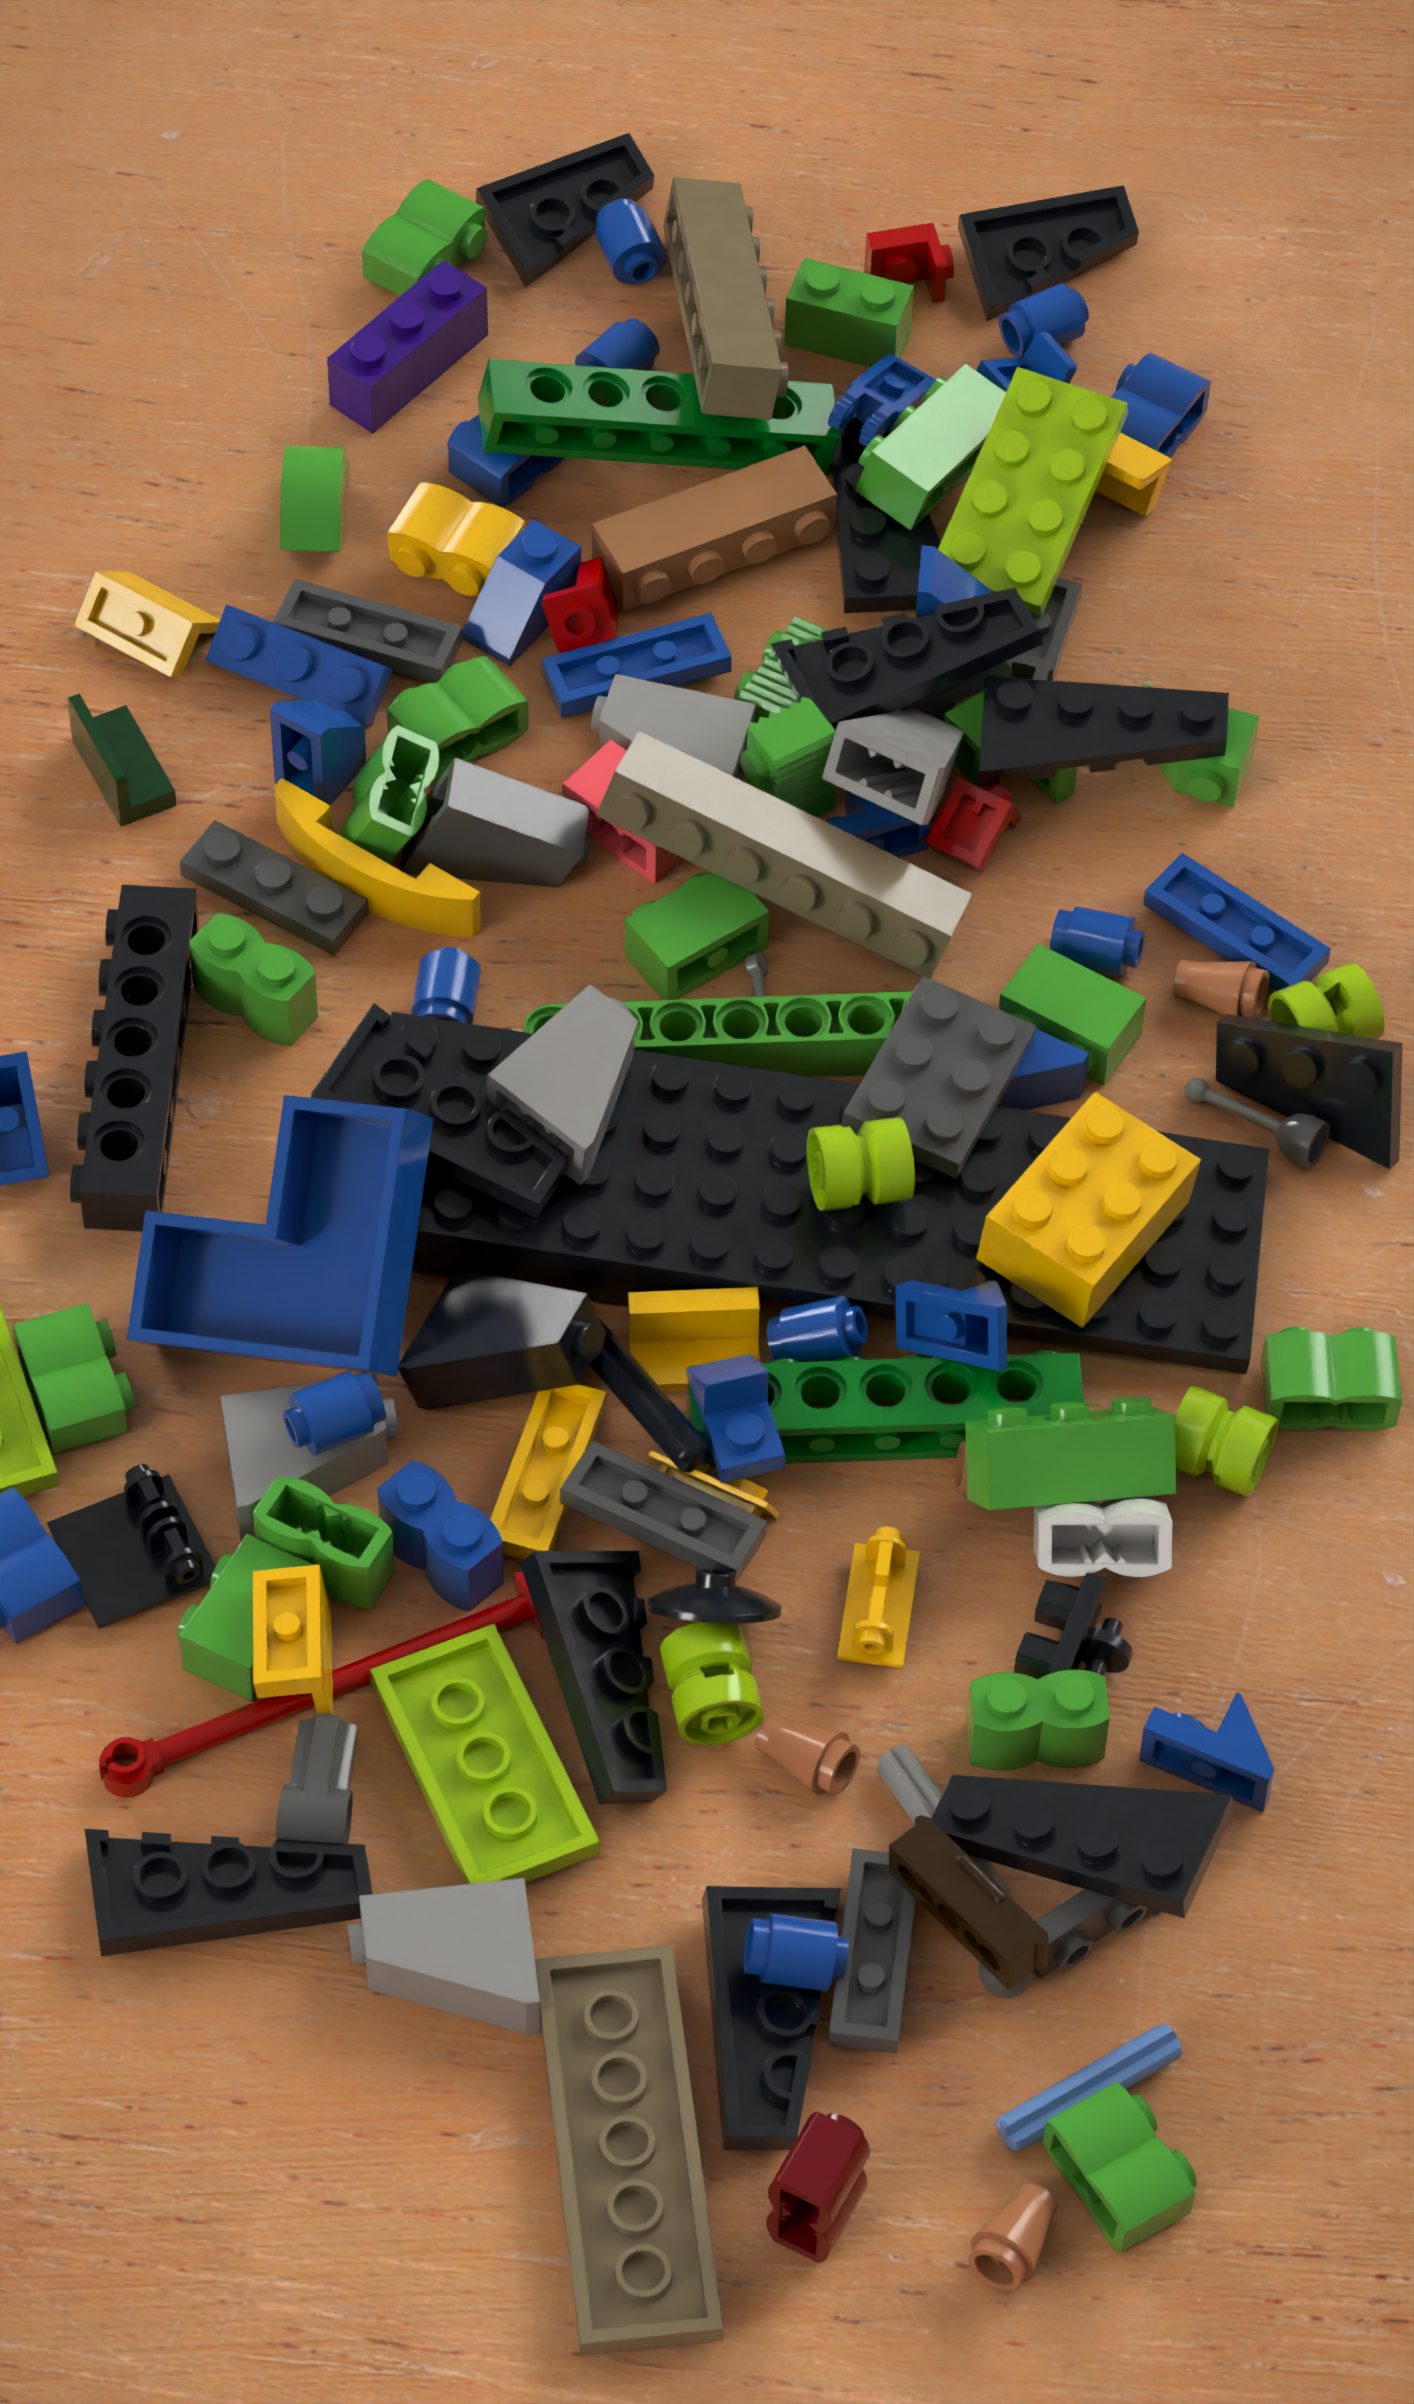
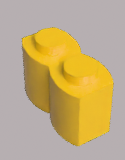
[387,483,526,597]

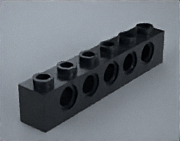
[70,885,199,1232]

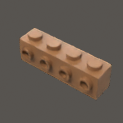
[592,446,837,612]

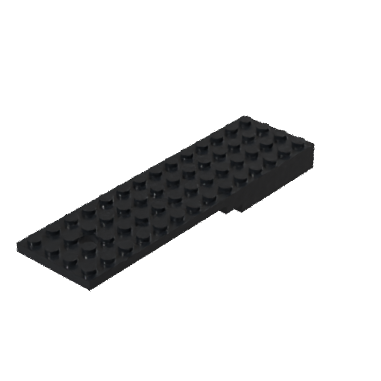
[390,1012,1269,1374]

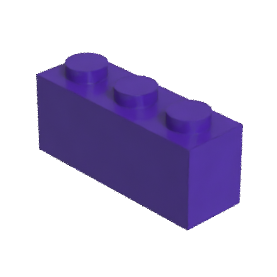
[327,260,488,434]

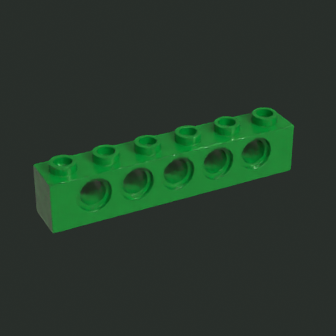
[478,359,840,476]
[687,1350,1084,1466]

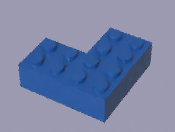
[127,1095,433,1377]

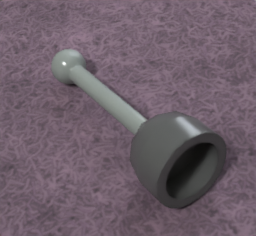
[1185,1078,1330,1169]

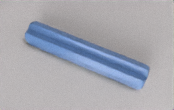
[995,2024,1183,2151]

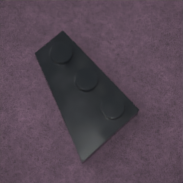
[476,133,654,287]
[958,185,1139,321]
[1216,1014,1403,1169]

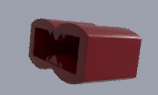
[766,2112,870,2263]

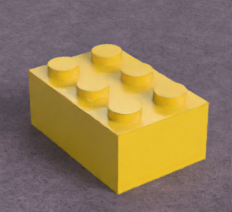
[976,1092,1201,1328]

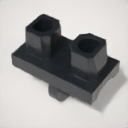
[1014,1573,1133,1679]

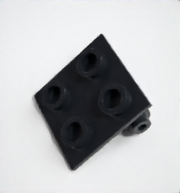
[47,1464,216,1629]

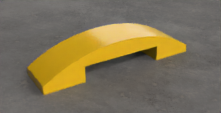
[274,778,481,937]

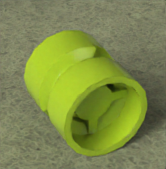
[1268,962,1385,1039]
[807,1117,915,1211]
[1175,1385,1279,1498]
[660,1622,764,1746]

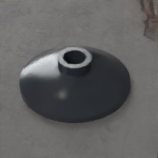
[647,1568,782,1623]

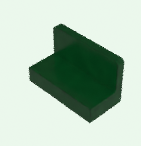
[67,694,177,827]

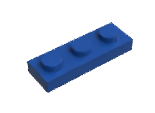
[205,604,393,726]
[542,613,732,718]
[1143,853,1331,991]

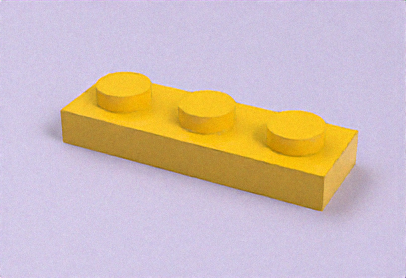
[490,1384,606,1560]

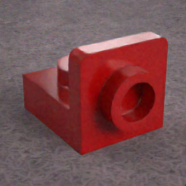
[864,223,954,303]
[542,557,620,652]
[925,778,1021,874]

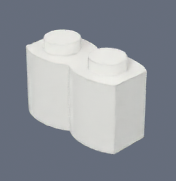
[1034,1496,1173,1577]

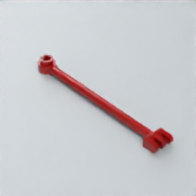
[99,1570,544,1798]

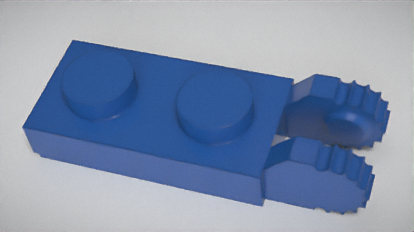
[827,353,936,447]

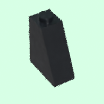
[398,1269,607,1410]

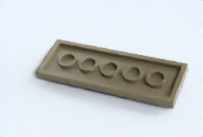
[535,1945,723,2356]

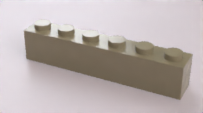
[663,177,789,420]
[596,731,972,979]

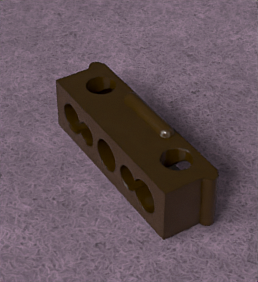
[889,1815,1049,1990]

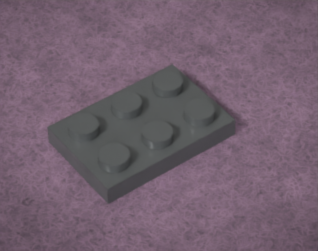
[841,976,1037,1179]

